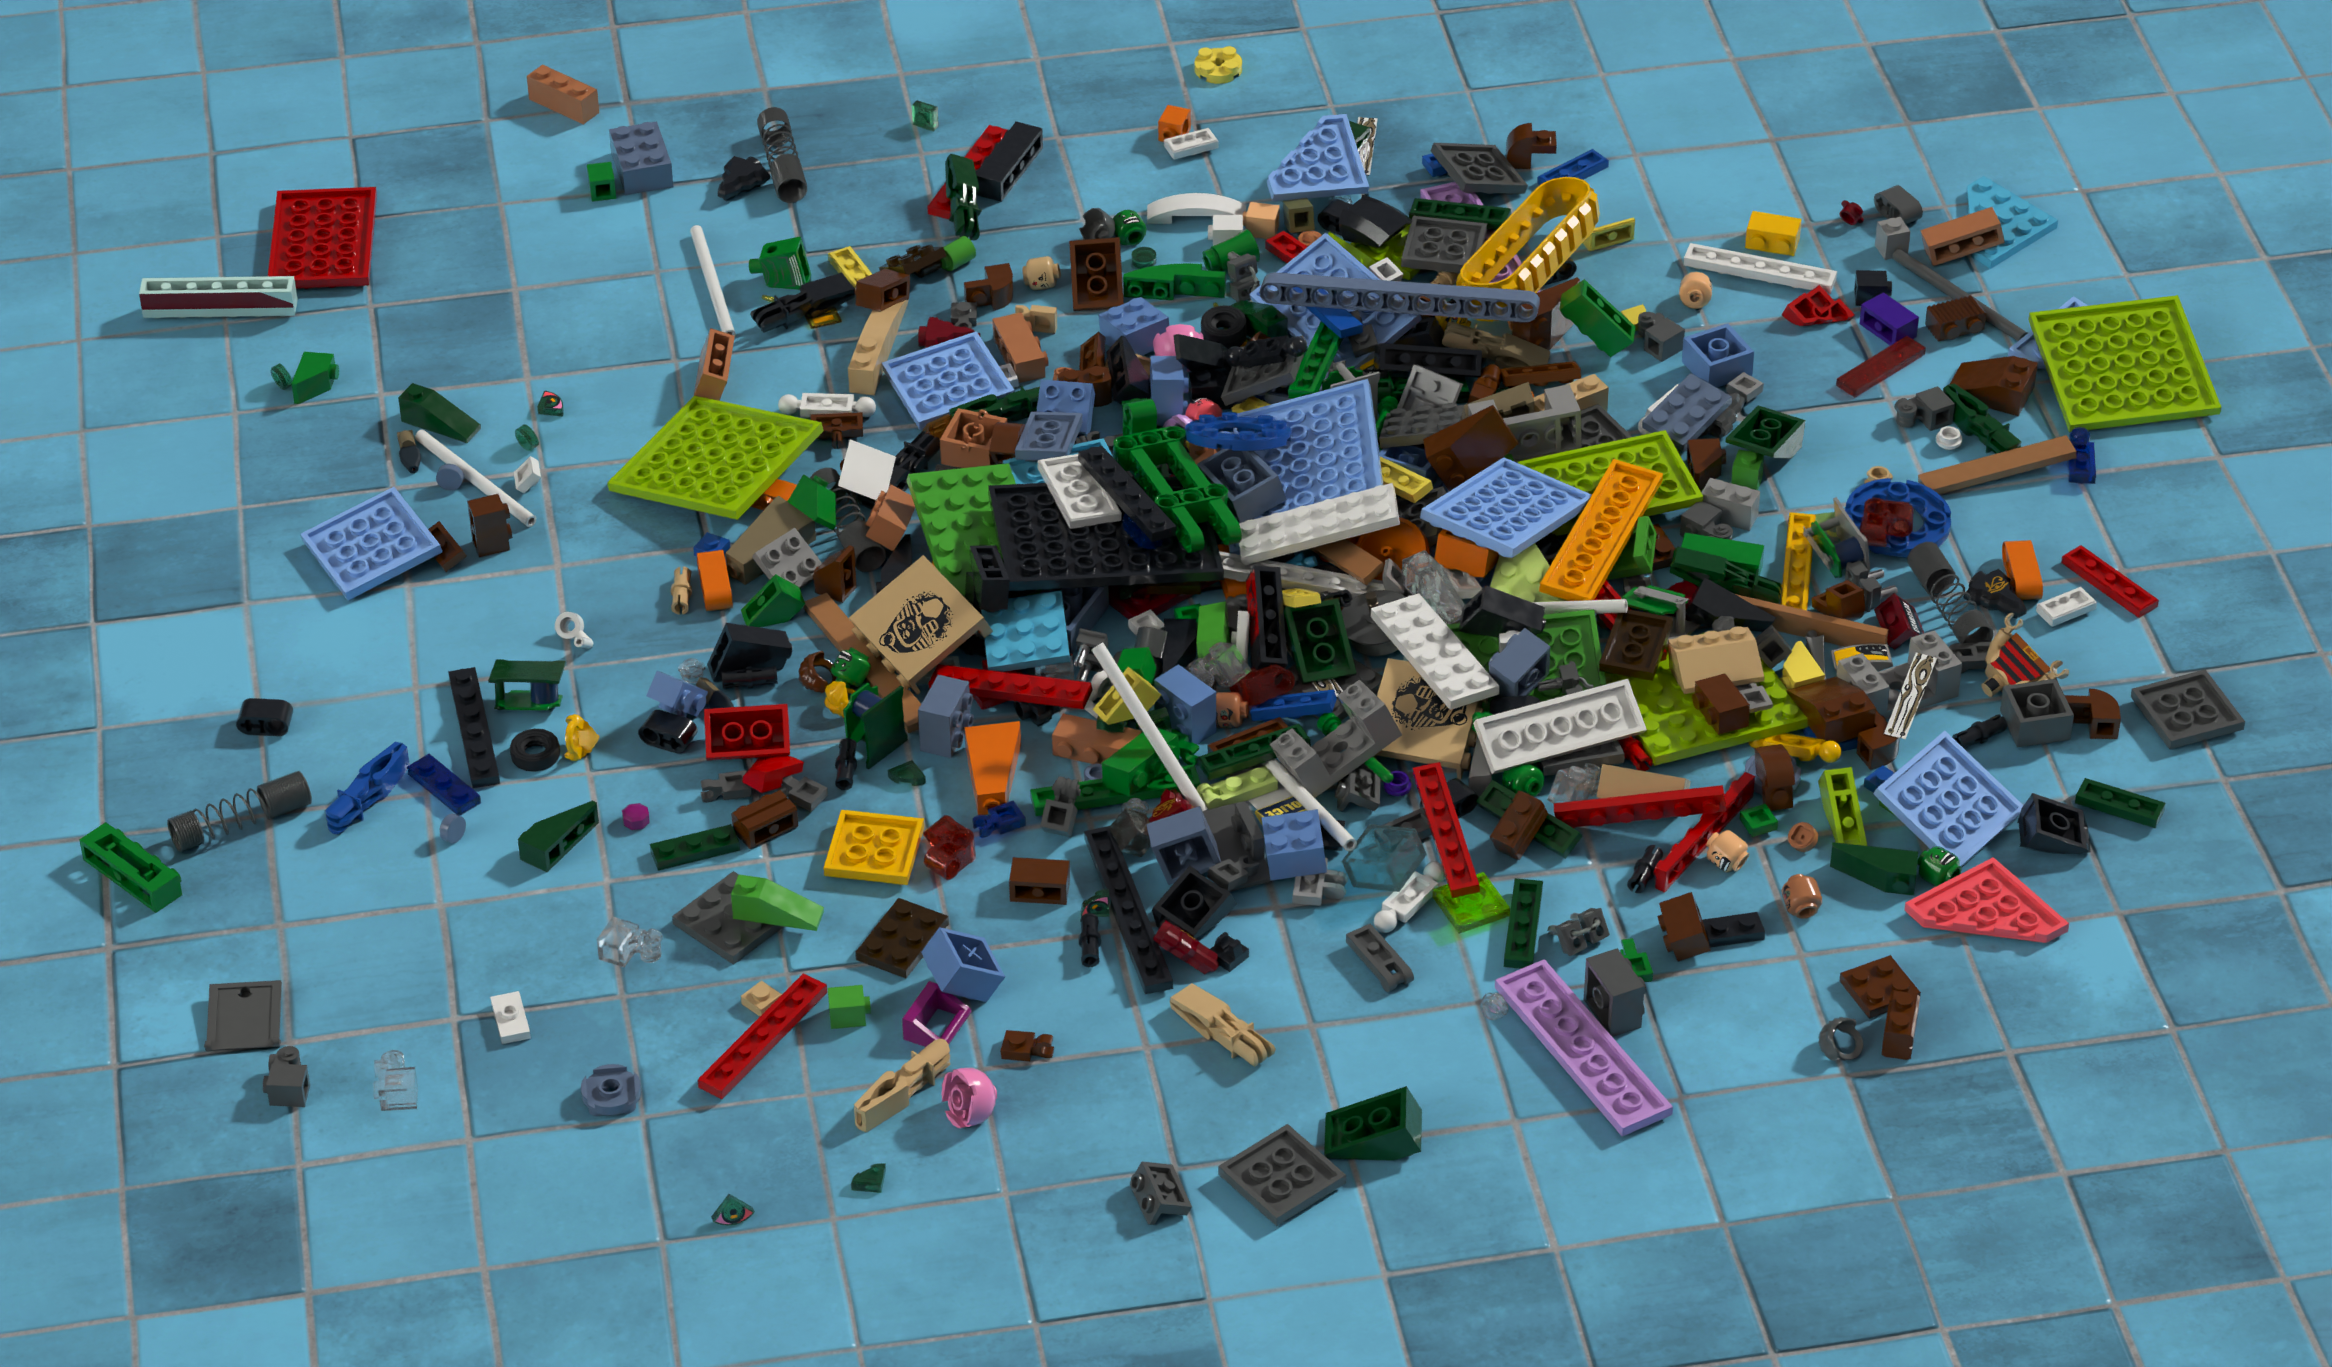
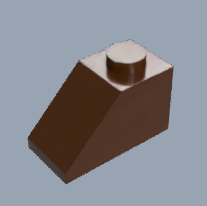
[1686,438,1726,491]
[813,545,857,603]

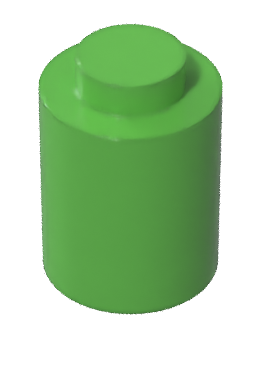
[941,236,976,271]

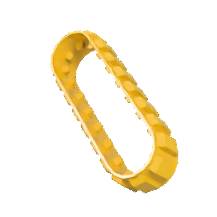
[1456,177,1600,322]

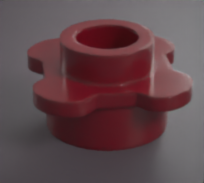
[1839,200,1864,225]

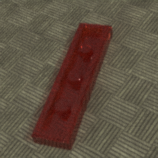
[1836,336,1926,397]

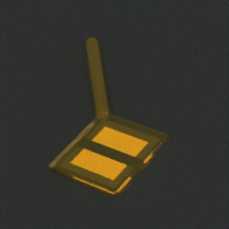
[762,295,842,329]

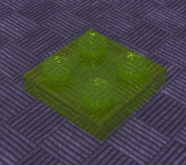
[1432,872,1510,934]

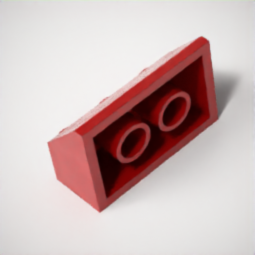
[704,704,790,761]

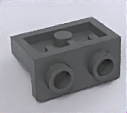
[1335,763,1380,811]
[1130,1162,1192,1225]

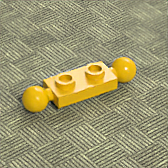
[1748,733,1841,763]

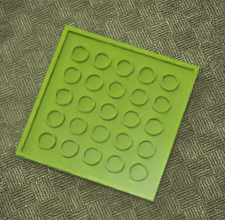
[2028,295,2222,432]
[607,396,824,520]
[1604,632,1808,766]

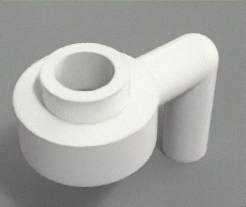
[555,612,594,649]
[1084,670,1113,721]

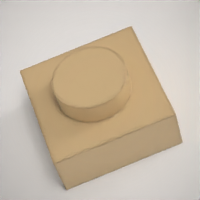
[741,980,782,1017]

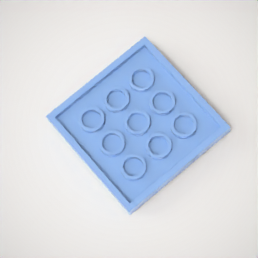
[882,331,1015,430]
[300,487,442,600]
[1873,731,2023,867]

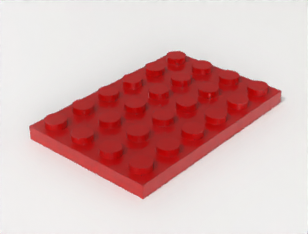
[268,187,377,289]

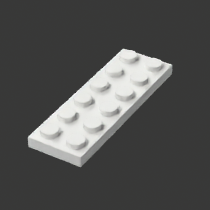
[1239,483,1400,566]
[1371,593,1499,710]
[1473,679,1647,774]

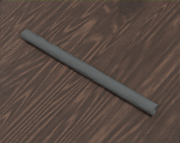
[1892,249,2028,341]

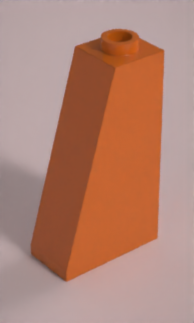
[964,721,1021,815]

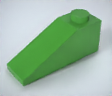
[1197,601,1233,681]
[731,874,824,931]

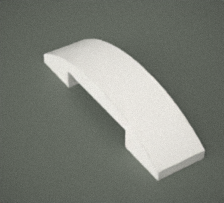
[1147,193,1246,224]

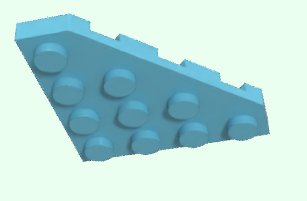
[1966,176,2058,269]

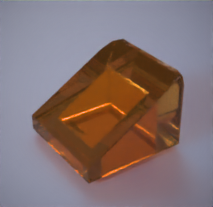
[922,414,951,439]

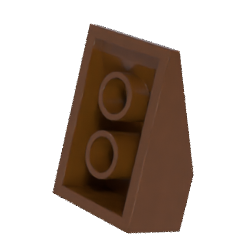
[1069,237,1124,311]
[1512,277,1580,350]
[1950,356,2038,416]
[1423,405,1518,491]
[1786,676,1876,743]

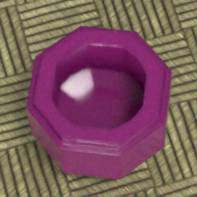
[622,803,650,830]

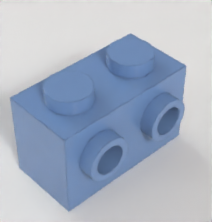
[646,671,708,717]

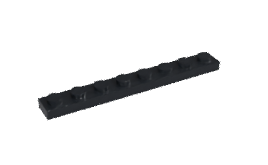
[1084,826,1173,994]

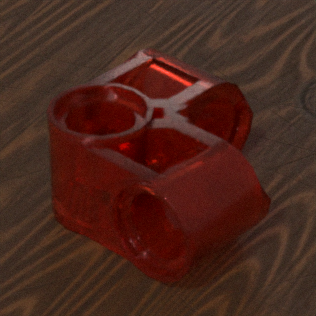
[1860,498,1914,548]
[1227,664,1295,706]
[923,815,976,880]

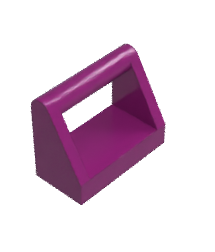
[902,981,972,1047]

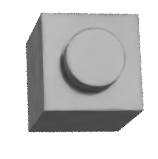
[1875,217,1910,260]

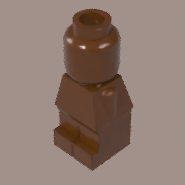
[1467,364,1502,404]

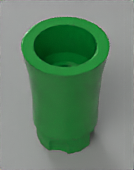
[1202,229,1260,272]

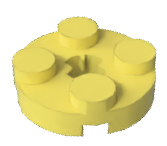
[1194,46,1242,84]

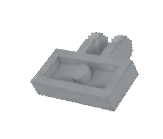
[1292,858,1348,906]

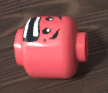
[1185,398,1223,421]

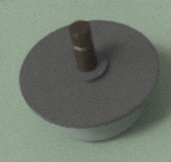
[1341,590,1406,656]

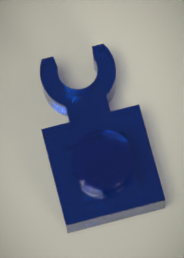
[972,800,1026,838]

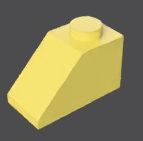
[1780,641,1825,690]
[1093,667,1161,725]

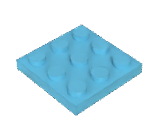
[981,590,1071,672]

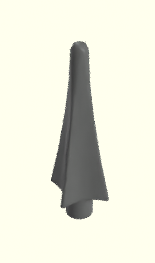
[1805,630,1826,679]

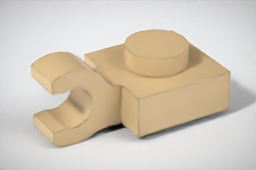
[1013,305,1057,334]

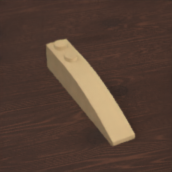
[848,299,909,395]

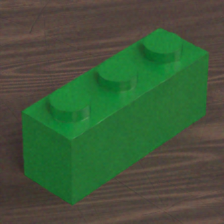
[1559,279,1636,357]
[1681,533,1764,576]
[1101,728,1180,796]

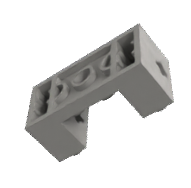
[1468,384,1582,463]
[1837,630,1962,719]
[1270,680,1402,798]

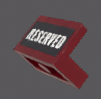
[1874,593,1924,650]

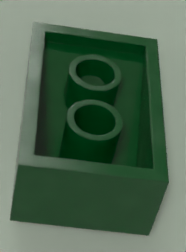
[1725,405,1806,458]
[1284,599,1357,684]
[1324,1086,1422,1161]

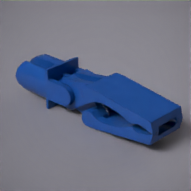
[325,742,410,834]

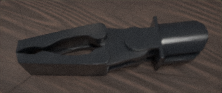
[750,273,855,333]
[858,431,940,510]

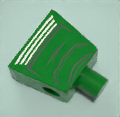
[749,237,811,290]

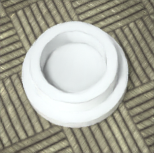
[1936,426,1962,450]

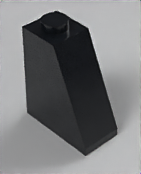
[1459,586,1546,638]
[707,623,792,682]

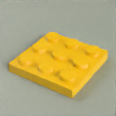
[823,810,924,885]

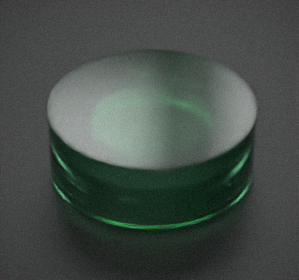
[1131,247,1156,269]
[270,363,292,390]
[515,424,539,451]

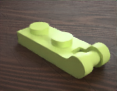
[1196,765,1278,810]

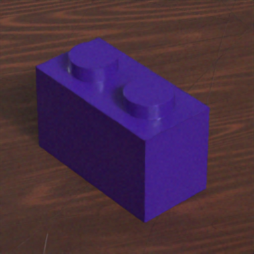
[1859,292,1919,349]

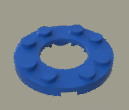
[1185,412,1291,451]
[1845,478,1951,557]

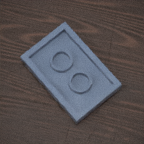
[1642,373,1732,452]
[1015,412,1083,462]

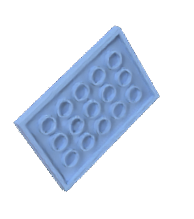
[1249,233,1422,369]
[1420,457,1592,558]

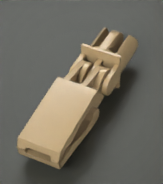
[1170,983,1276,1067]
[854,1039,951,1132]

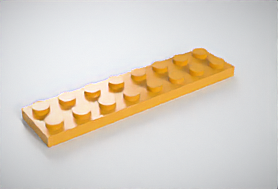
[1539,459,1663,601]

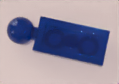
[2067,427,2096,484]

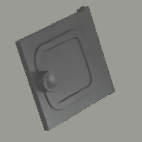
[204,980,282,1051]

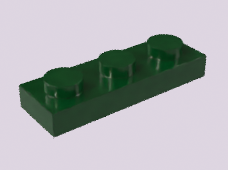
[2075,778,2166,829]
[650,824,740,871]

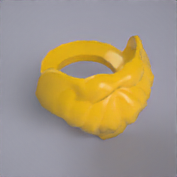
[824,681,855,718]
[564,714,600,761]

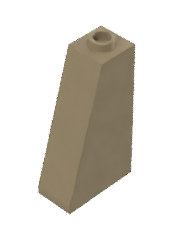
[726,496,816,585]

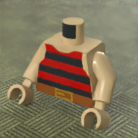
[1981,613,2069,697]

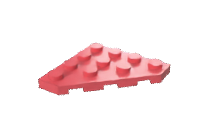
[1904,857,2069,943]

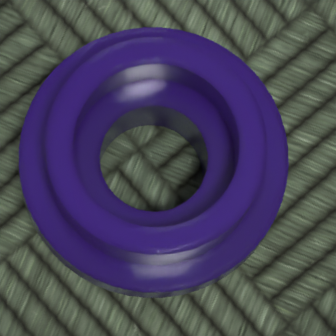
[1383,771,1412,796]

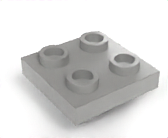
[1397,365,1463,411]
[752,528,822,589]

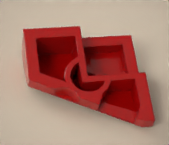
[1782,285,1855,326]
[742,756,804,793]

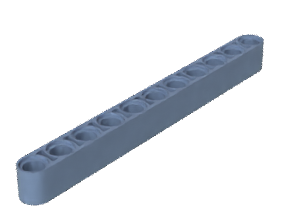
[1259,272,1540,322]

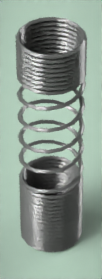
[757,107,807,203]
[810,468,886,572]
[1907,542,1994,643]
[167,771,312,852]

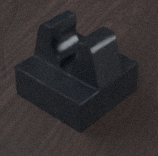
[1210,932,1249,972]

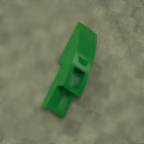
[1123,263,1226,300]

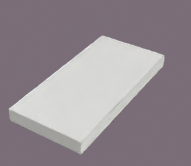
[1037,454,1122,529]

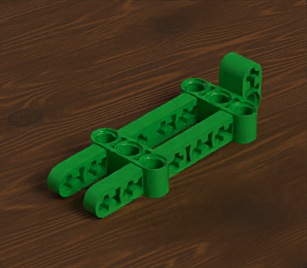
[1113,399,1242,553]

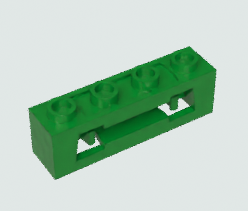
[79,822,182,913]

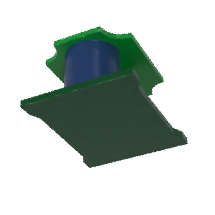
[488,659,566,710]
[843,683,908,769]

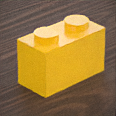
[1745,211,1802,256]

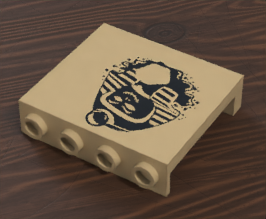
[849,555,993,695]
[1373,658,1488,780]

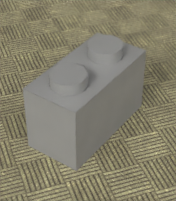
[1702,478,1760,531]

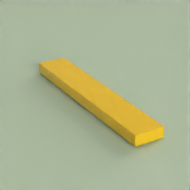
[1780,512,1816,611]

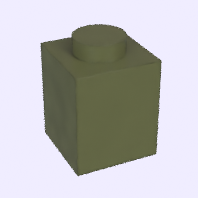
[1283,198,1315,233]

